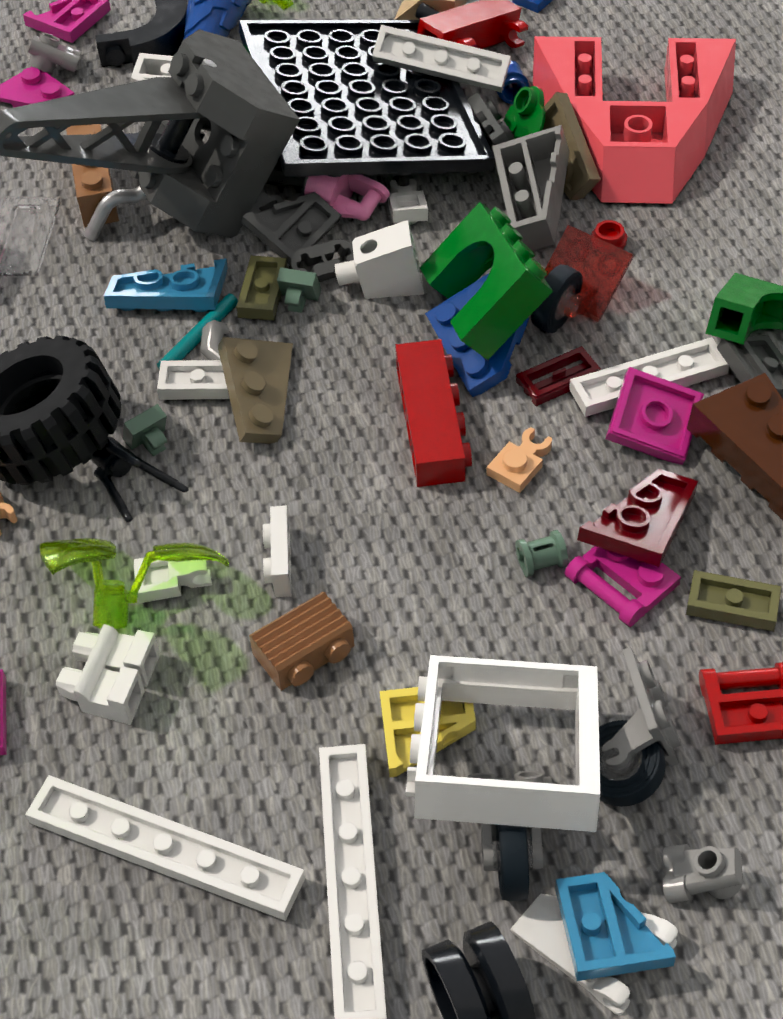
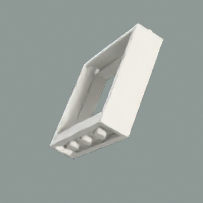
[405,655,600,832]

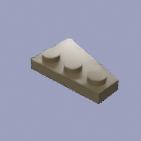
[542,92,601,200]
[218,337,293,444]

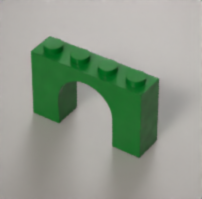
[420,202,553,360]
[705,273,783,345]

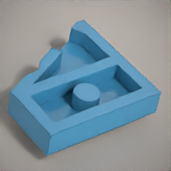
[555,872,676,981]

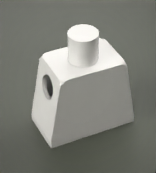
[335,220,424,299]

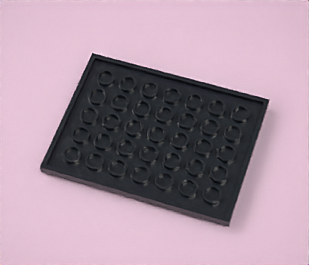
[239,20,495,178]

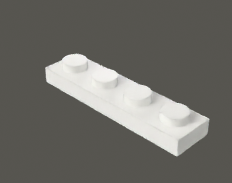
[372,25,511,93]
[569,337,729,417]

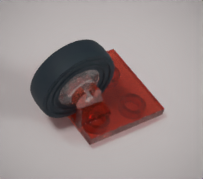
[531,225,634,333]

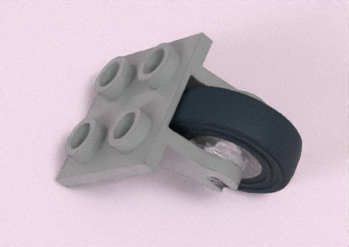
[599,647,681,807]
[467,771,553,901]

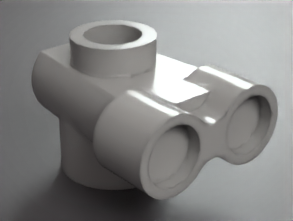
[28,33,81,73]
[663,844,743,903]

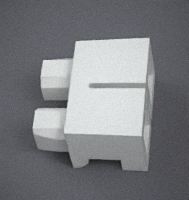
[56,624,160,725]

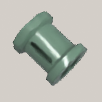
[515,530,569,577]

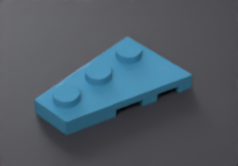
[104,258,228,312]

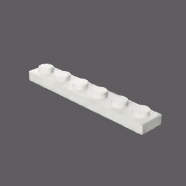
[319,744,387,1019]
[25,775,306,921]

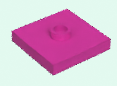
[605,367,704,465]

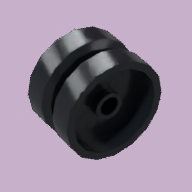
[422,921,536,1019]

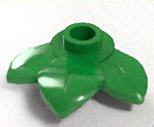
[503,86,545,139]

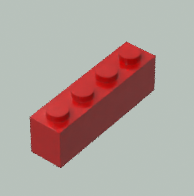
[395,339,472,487]

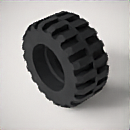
[0,335,122,485]

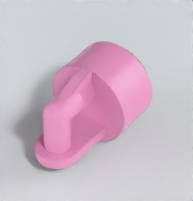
[303,175,390,221]

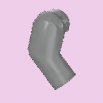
[200,320,229,360]

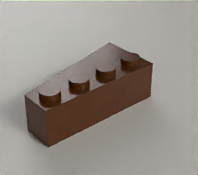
[687,373,783,520]

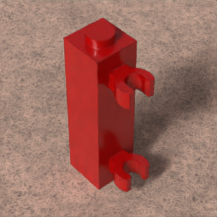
[417,0,529,49]

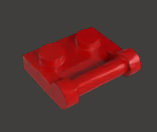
[699,662,783,745]

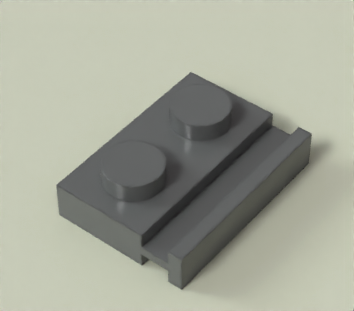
[717,335,783,398]

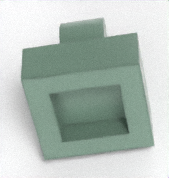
[277,267,321,313]
[123,404,167,456]

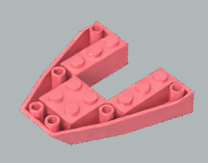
[533,36,736,204]

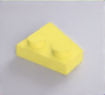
[380,687,476,777]

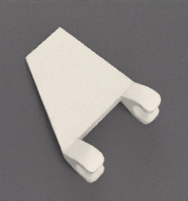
[510,893,678,1016]

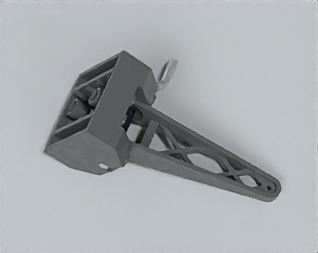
[0,29,300,241]

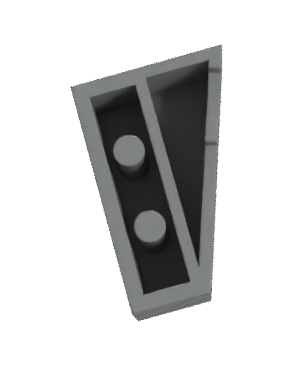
[492,125,570,251]

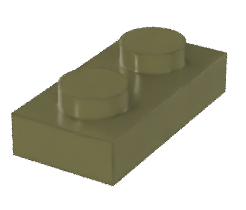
[236,255,288,321]
[686,570,782,632]

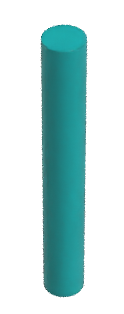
[157,293,238,369]

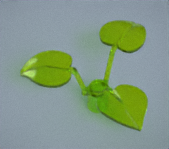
[40,538,229,629]

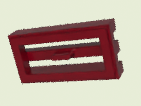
[516,346,602,406]

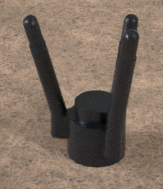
[91,437,189,522]

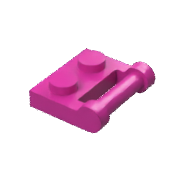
[564,546,681,627]

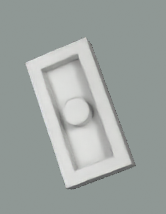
[157,360,230,400]
[263,505,292,598]

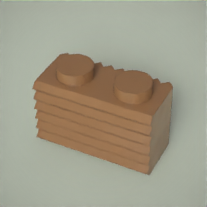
[249,592,354,691]

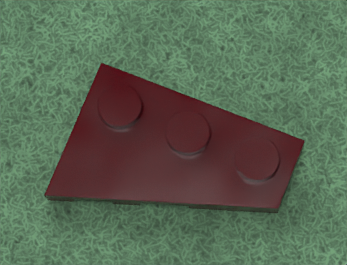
[577,469,698,567]

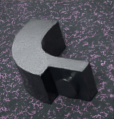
[95,0,188,67]

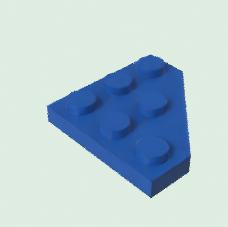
[425,273,529,397]

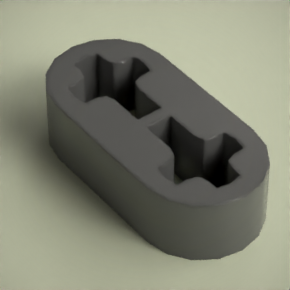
[289,239,354,282]

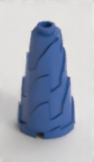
[183,0,252,40]

